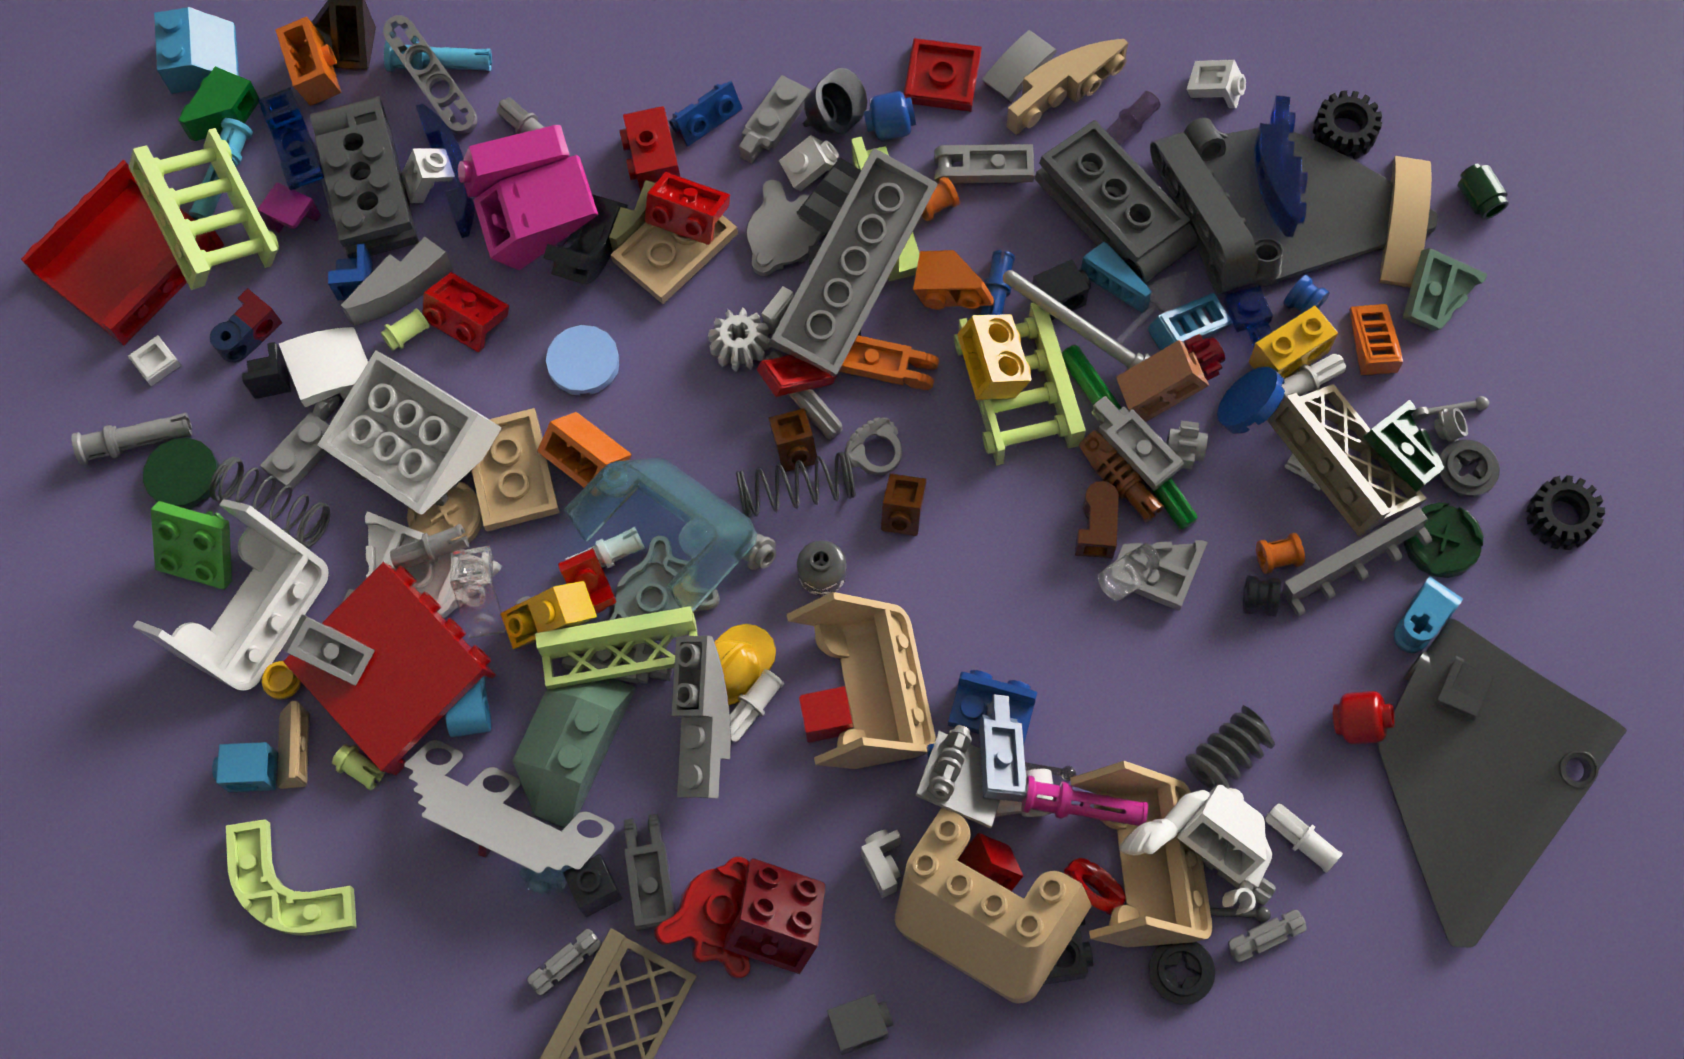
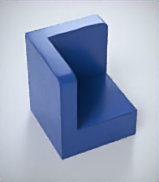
[328,243,373,301]

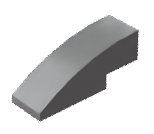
[340,236,453,326]

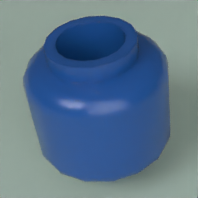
[864,91,916,141]

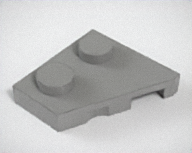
[1108,540,1208,611]

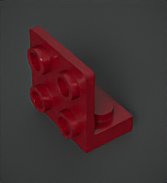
[724,858,826,974]

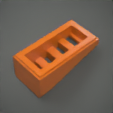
[1349,304,1403,375]

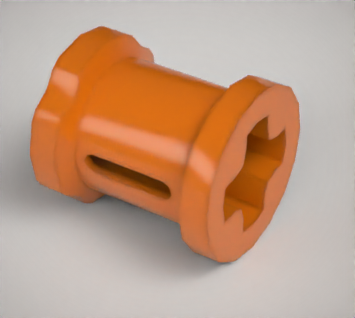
[921,177,960,221]
[1256,533,1305,574]

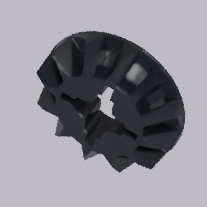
[1148,942,1215,1005]

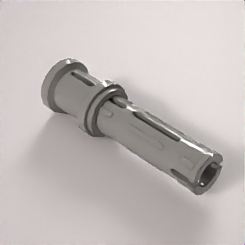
[71,412,193,465]

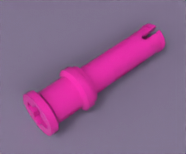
[1021,776,1148,826]

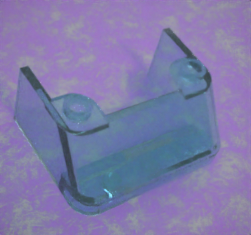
[564,457,757,612]

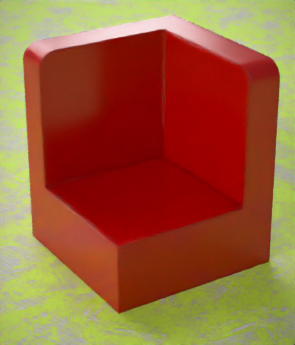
[799,686,853,743]
[958,833,1023,892]

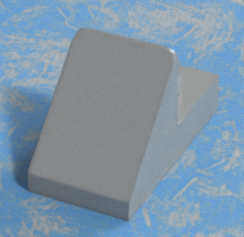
[283,614,375,686]

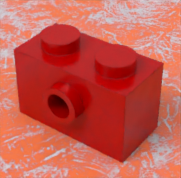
[619,106,680,192]

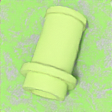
[380,308,430,351]
[332,744,385,790]

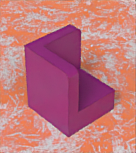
[257,182,321,233]

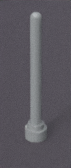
[1003,270,1151,371]

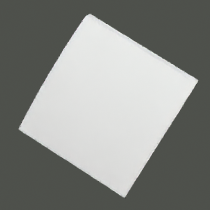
[279,327,368,407]

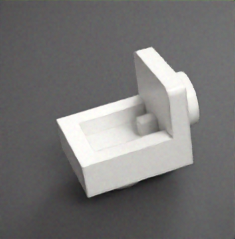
[779,135,839,191]

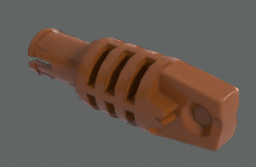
[1079,430,1164,522]

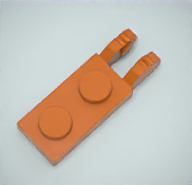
[839,335,939,390]

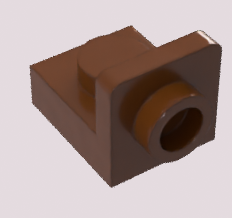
[768,408,817,472]
[881,473,927,536]

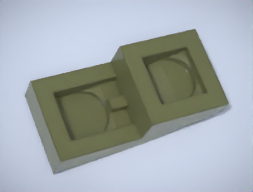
[609,180,655,252]

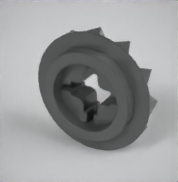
[1438,440,1500,498]

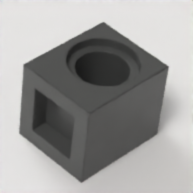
[827,993,893,1055]

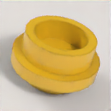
[262,661,301,700]

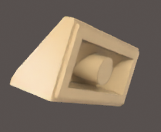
[277,701,309,789]

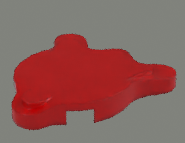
[654,856,751,978]

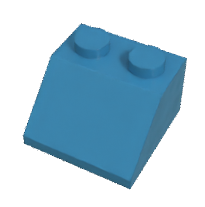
[154,7,239,94]

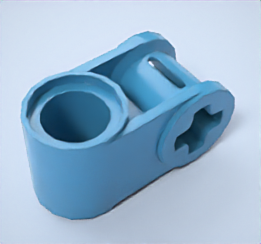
[1393,576,1463,653]
[445,676,491,737]

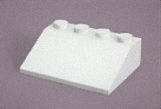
[318,350,502,515]

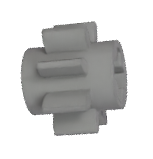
[1166,420,1208,469]

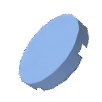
[546,325,619,396]

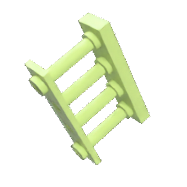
[129,128,279,290]
[954,303,1086,466]

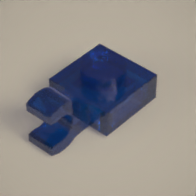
[1224,286,1273,347]

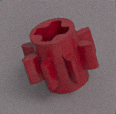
[1184,333,1225,381]

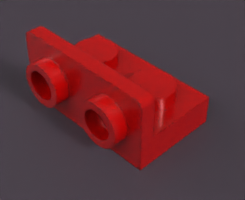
[645,172,730,245]
[422,272,509,352]

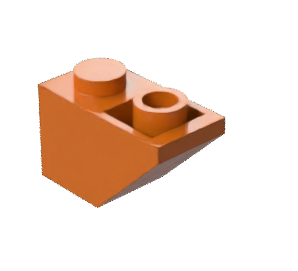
[913,250,994,310]

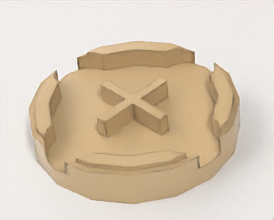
[407,482,483,543]

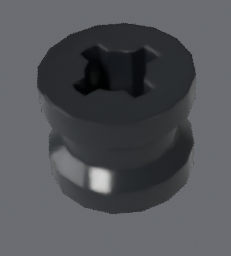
[1243,575,1281,617]

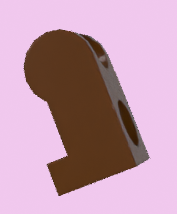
[1075,481,1119,559]

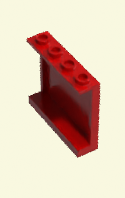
[21,160,224,346]
[283,562,496,775]

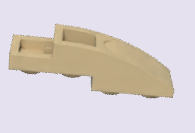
[1006,39,1128,135]

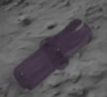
[1106,91,1161,145]

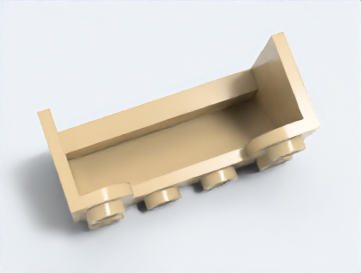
[895,808,1092,1003]

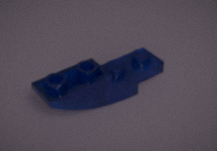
[1254,95,1308,238]

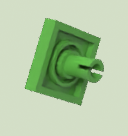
[151,501,232,590]

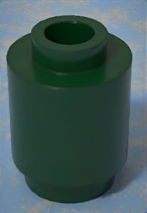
[1457,164,1509,219]

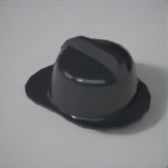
[802,68,867,134]

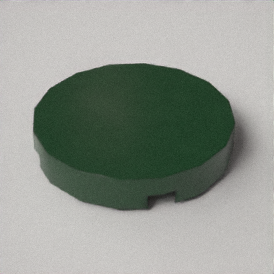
[143,438,220,510]
[1404,502,1484,578]

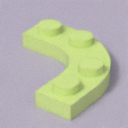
[226,819,357,936]

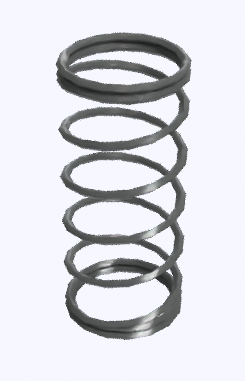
[736,451,856,518]
[209,457,331,547]

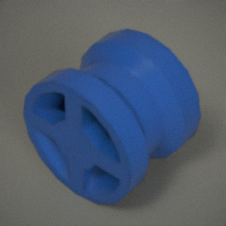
[1283,275,1330,314]

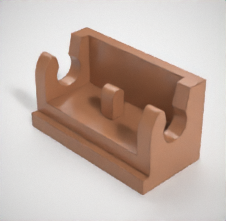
[1116,340,1209,422]

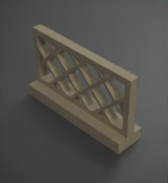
[1267,384,1426,537]
[540,928,697,1059]

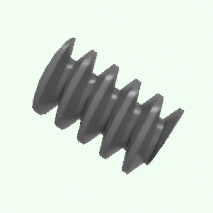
[1185,705,1275,789]

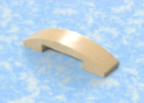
[1379,156,1432,288]

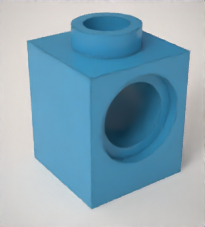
[212,742,278,792]

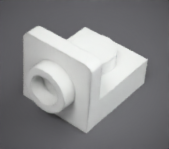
[1186,60,1246,108]
[401,149,455,203]
[861,829,901,898]

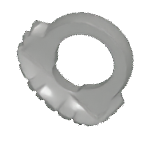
[845,417,902,475]

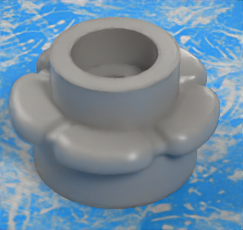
[1434,408,1468,443]
[741,534,776,570]

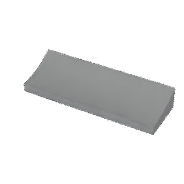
[768,148,938,377]

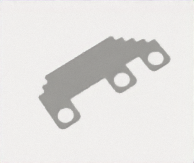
[404,740,614,873]

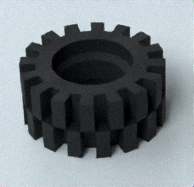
[1313,90,1382,159]
[1526,475,1605,550]

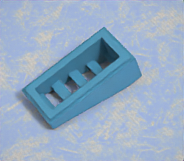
[1081,242,1152,313]
[1148,293,1233,351]

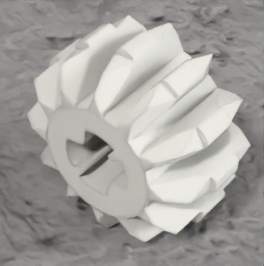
[708,307,770,372]

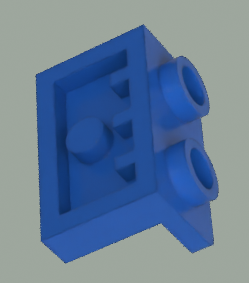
[948,670,1038,744]

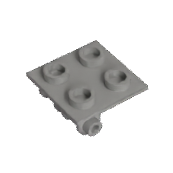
[915,725,1000,828]

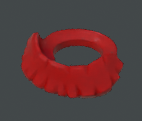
[1064,858,1126,915]

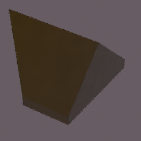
[312,0,376,69]

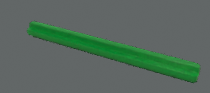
[1062,345,1198,530]

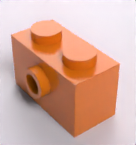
[275,16,342,106]
[537,412,632,494]

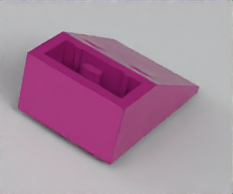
[473,155,598,271]

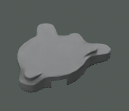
[747,180,825,276]
[609,536,720,620]

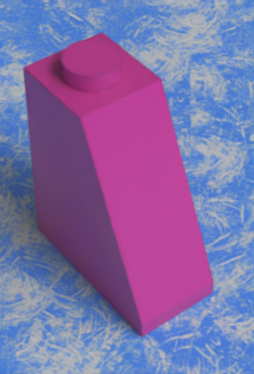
[458,125,569,197]

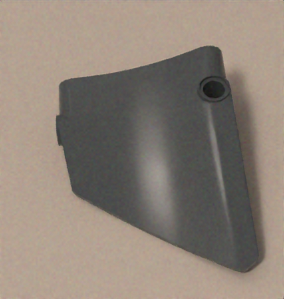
[1150,118,1438,294]
[1378,618,1627,948]

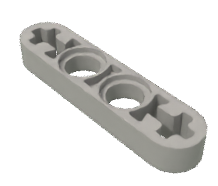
[383,15,477,135]

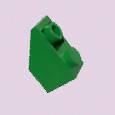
[178,66,260,141]

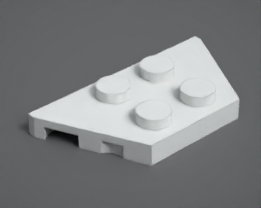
[365,511,502,619]

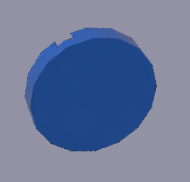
[1217,367,1285,434]

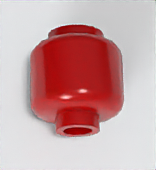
[1333,691,1395,744]

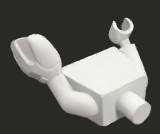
[1119,785,1272,915]

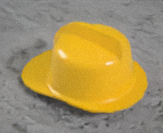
[714,624,776,705]

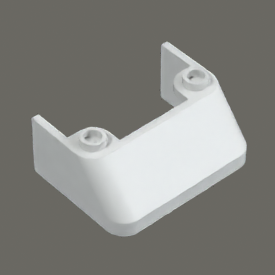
[133,499,329,691]

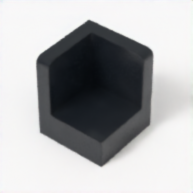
[242,342,291,399]

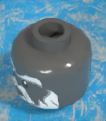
[797,540,847,596]

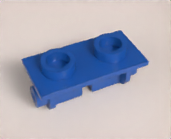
[669,81,743,147]

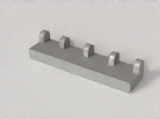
[1282,507,1432,617]

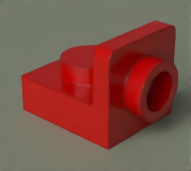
[558,548,617,614]

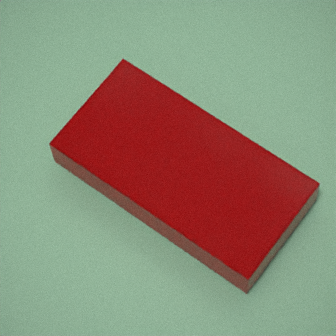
[757,355,837,397]

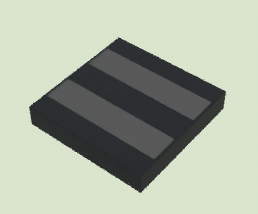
[796,158,861,235]

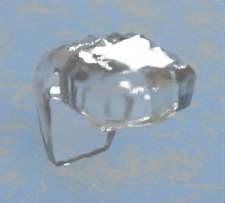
[1098,543,1160,601]

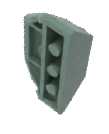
[513,678,636,828]

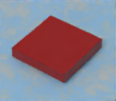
[904,38,982,112]

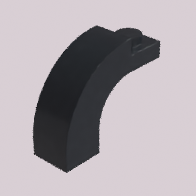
[544,194,628,284]

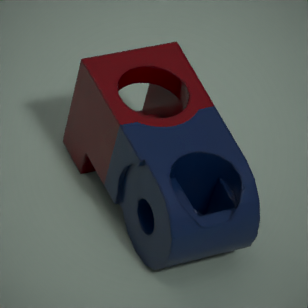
[210,288,282,363]

